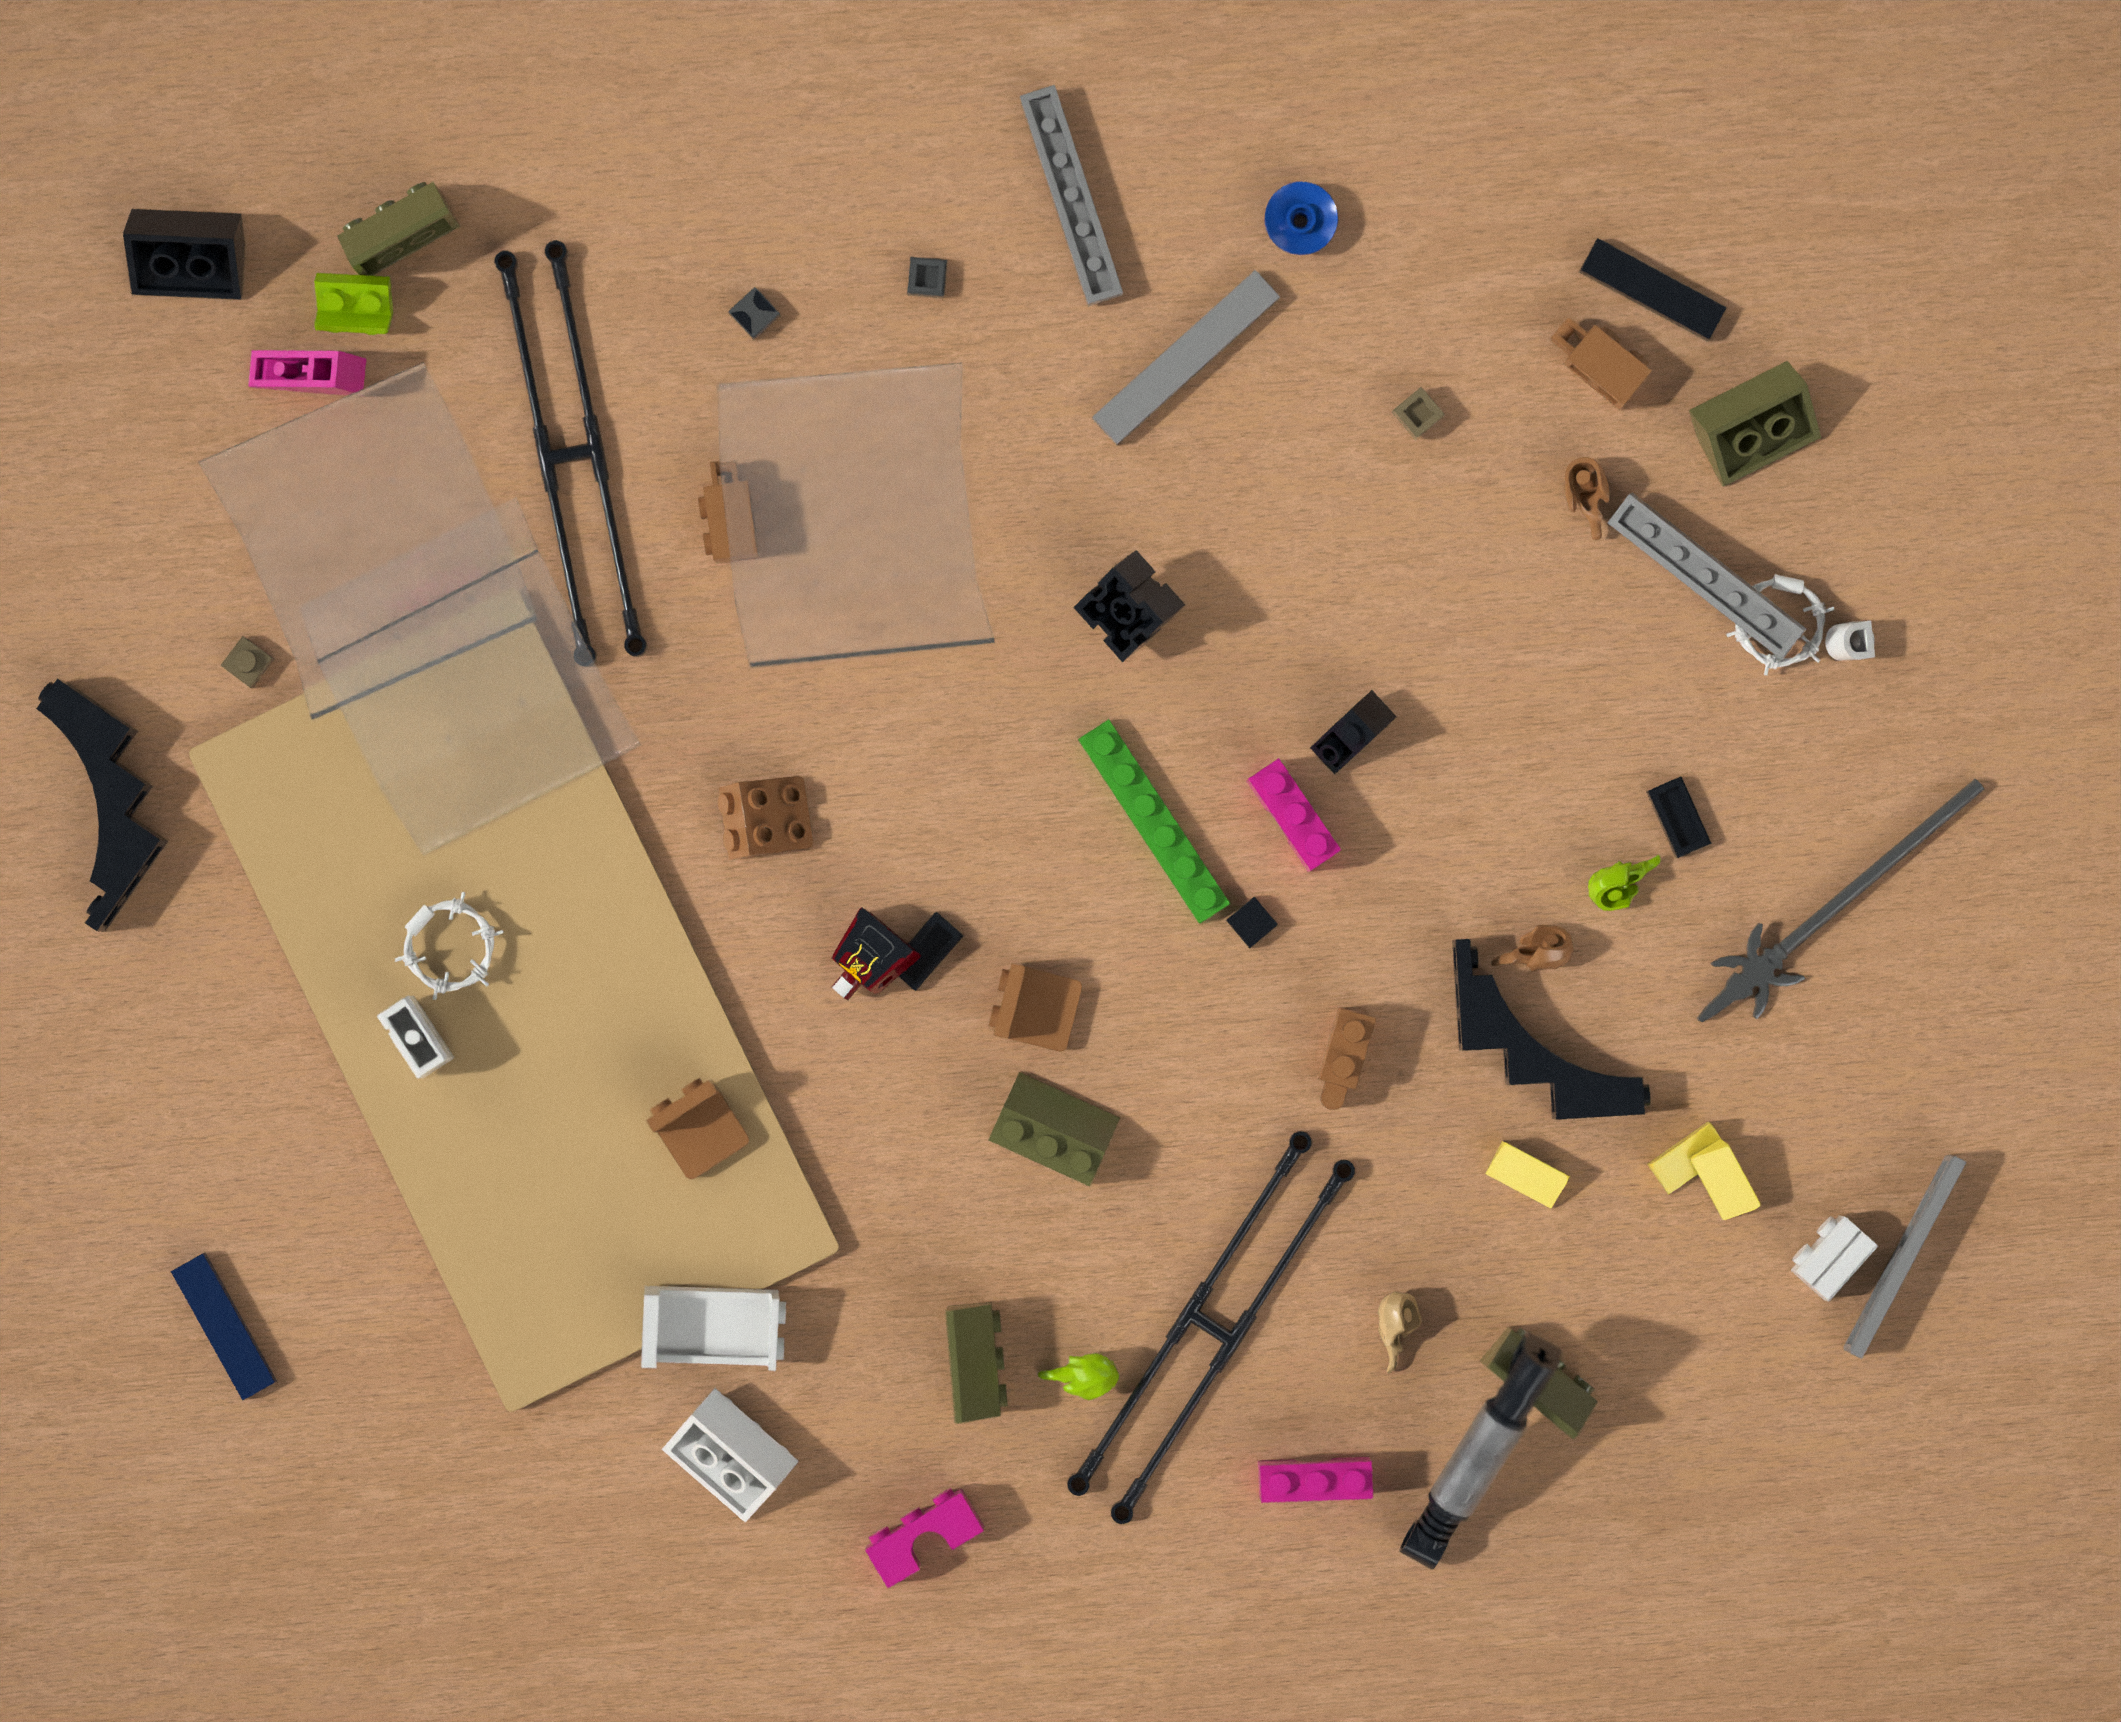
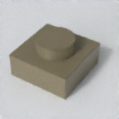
[1392,387,1445,440]
[220,636,274,688]

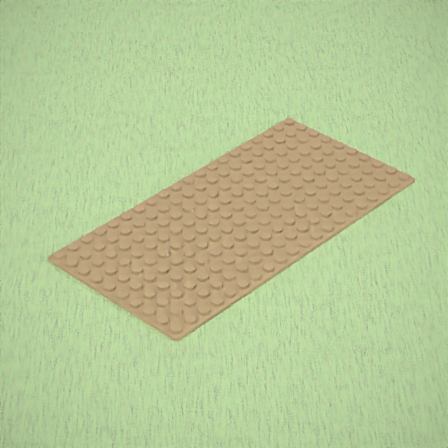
[189,591,839,1412]

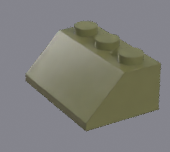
[337,182,460,276]
[1689,361,1821,487]
[988,1072,1120,1187]
[946,1302,1008,1424]
[1480,1327,1598,1439]

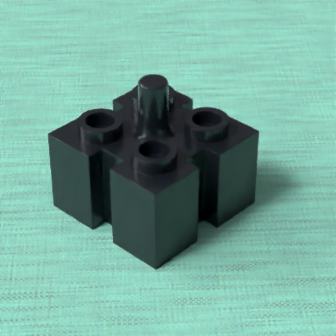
[1073,550,1185,663]

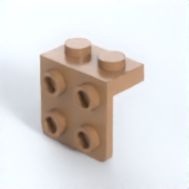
[718,776,813,860]
[988,963,1082,1052]
[646,1078,749,1179]

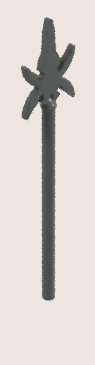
[1697,779,1984,1022]

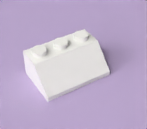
[662,1388,799,1522]

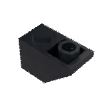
[1310,690,1397,775]

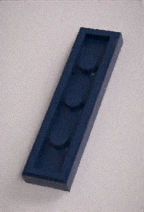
[171,1252,277,1401]

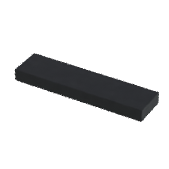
[1579,238,1727,342]

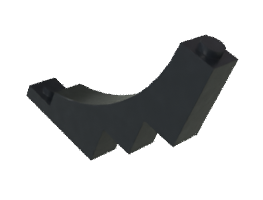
[36,678,168,932]
[1452,939,1651,1120]

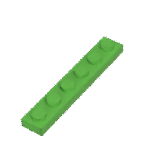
[1078,719,1230,924]

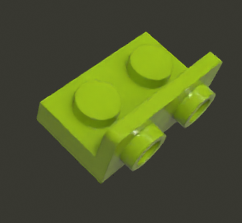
[314,273,393,335]

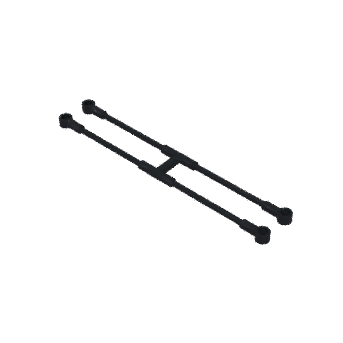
[494,240,647,667]
[1068,1131,1355,1524]

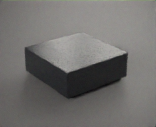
[1226,897,1278,949]

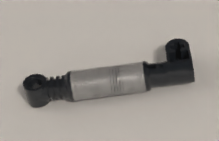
[1399,1331,1562,1570]

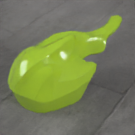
[1588,855,1661,911]
[1038,1353,1120,1401]

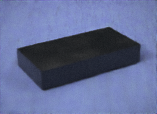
[1646,776,1711,859]
[899,912,964,991]

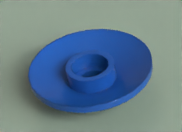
[1264,182,1338,255]

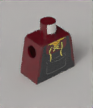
[831,907,922,1001]

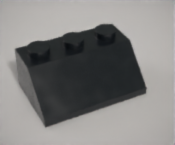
[123,209,245,300]

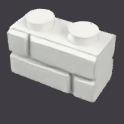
[377,996,454,1079]
[1791,1215,1878,1302]

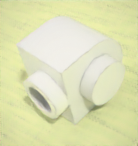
[1825,620,1875,661]

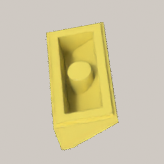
[1647,1122,1722,1195]
[1689,1139,1761,1220]
[1485,1141,1570,1208]

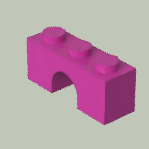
[1246,758,1341,872]
[1258,1457,1373,1503]
[865,1488,985,1588]

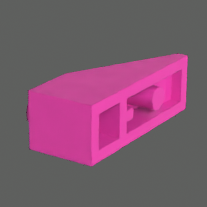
[248,350,366,395]

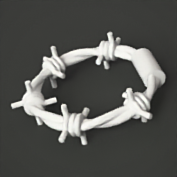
[1726,574,1834,676]
[395,892,503,1000]

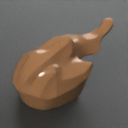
[1564,457,1610,540]
[1491,925,1574,972]

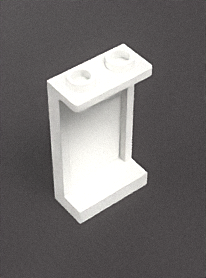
[641,1286,786,1371]

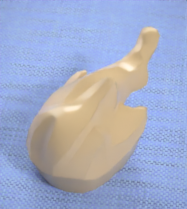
[1378,1292,1422,1373]

